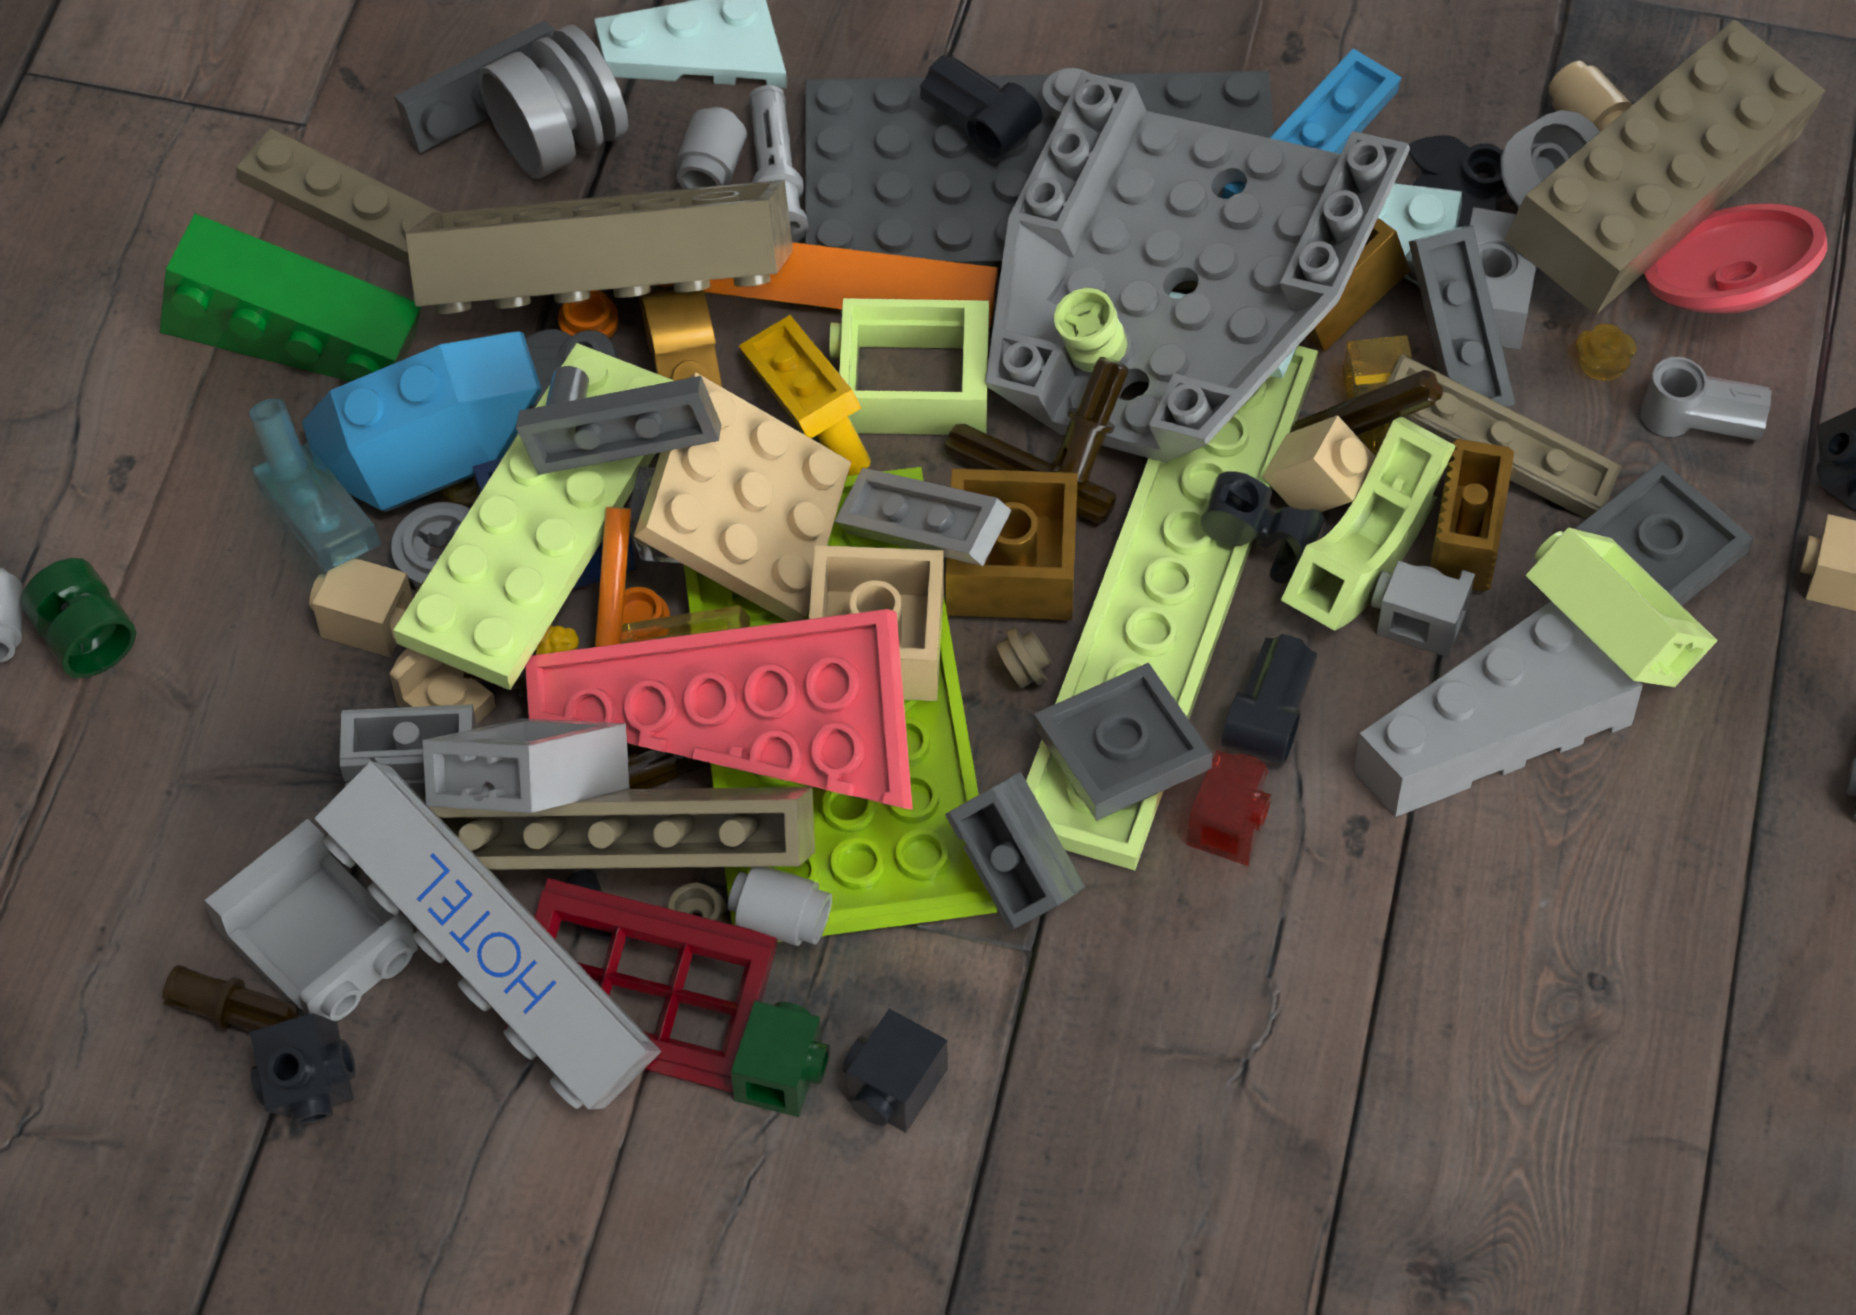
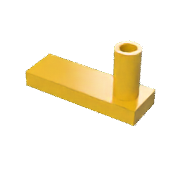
[738,315,871,476]

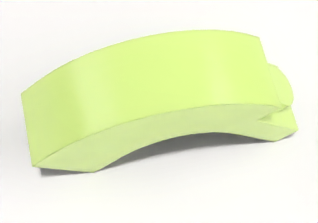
[1281,417,1456,631]

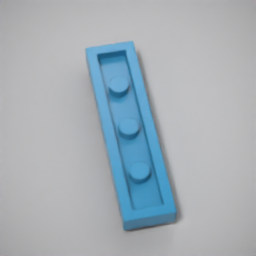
[1222,48,1402,199]

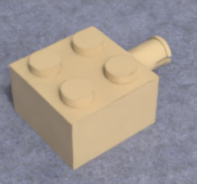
[809,545,944,701]

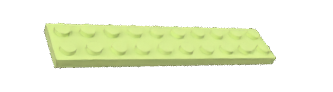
[1026,346,1318,870]

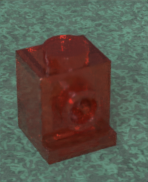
[1187,750,1272,866]

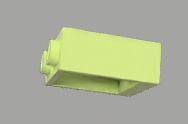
[830,298,989,435]
[1526,527,1718,687]

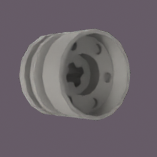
[478,24,629,179]

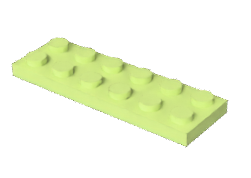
[393,343,674,690]

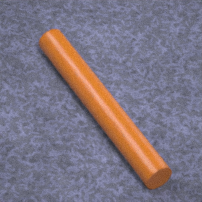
[595,507,631,647]

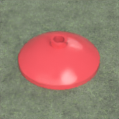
[1644,204,1828,314]

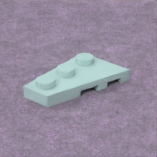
[594,0,787,88]

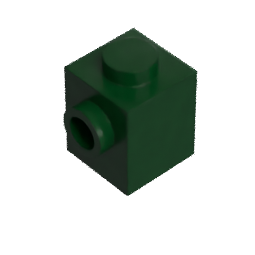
[731,1001,830,1117]

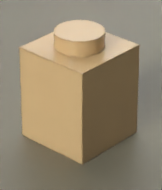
[1262,415,1376,512]
[1800,514,1856,611]
[309,553,413,657]

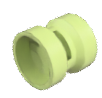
[1054,288,1128,372]

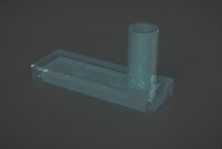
[249,398,381,572]

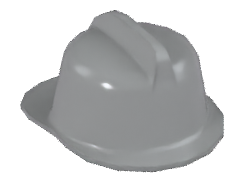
[1501,110,1600,208]

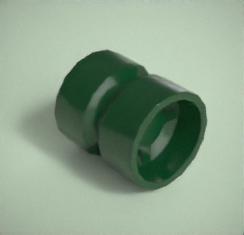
[20,558,137,678]

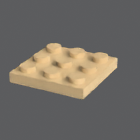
[634,372,851,622]

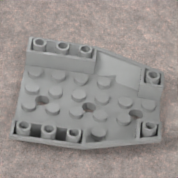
[986,72,1410,463]

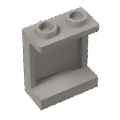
[205,819,418,1021]

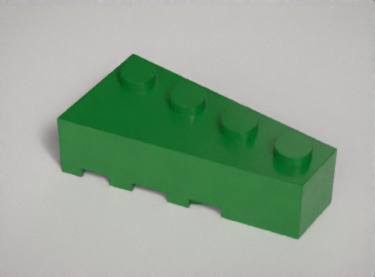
[159,213,422,382]

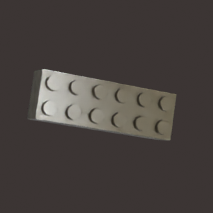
[1504,19,1826,315]
[405,180,793,314]

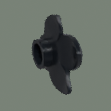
[1408,135,1507,228]

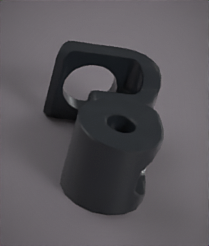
[1200,471,1324,583]

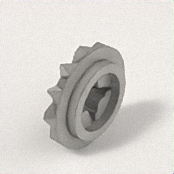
[391,502,470,590]

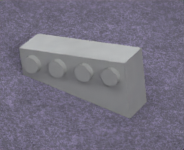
[1353,601,1643,817]

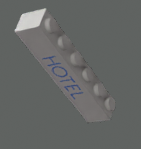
[314,761,662,1109]

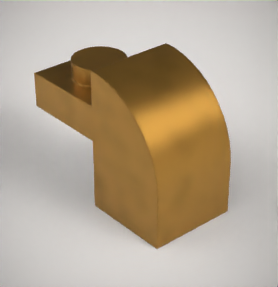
[639,286,723,388]

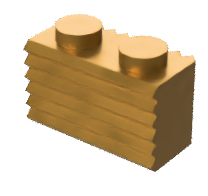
[1430,439,1514,592]

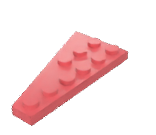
[525,609,913,810]

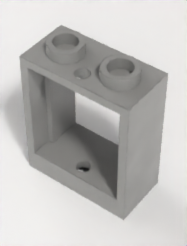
[422,718,629,813]

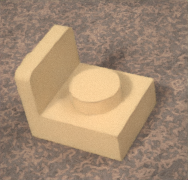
[390,648,496,724]

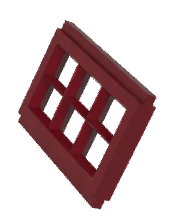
[503,878,778,1093]

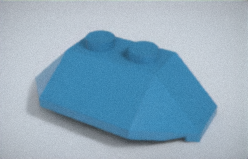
[301,331,542,512]

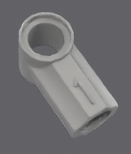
[1640,357,1772,441]

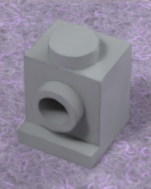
[1371,561,1475,658]

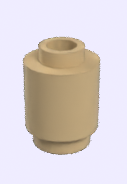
[1548,61,1632,132]

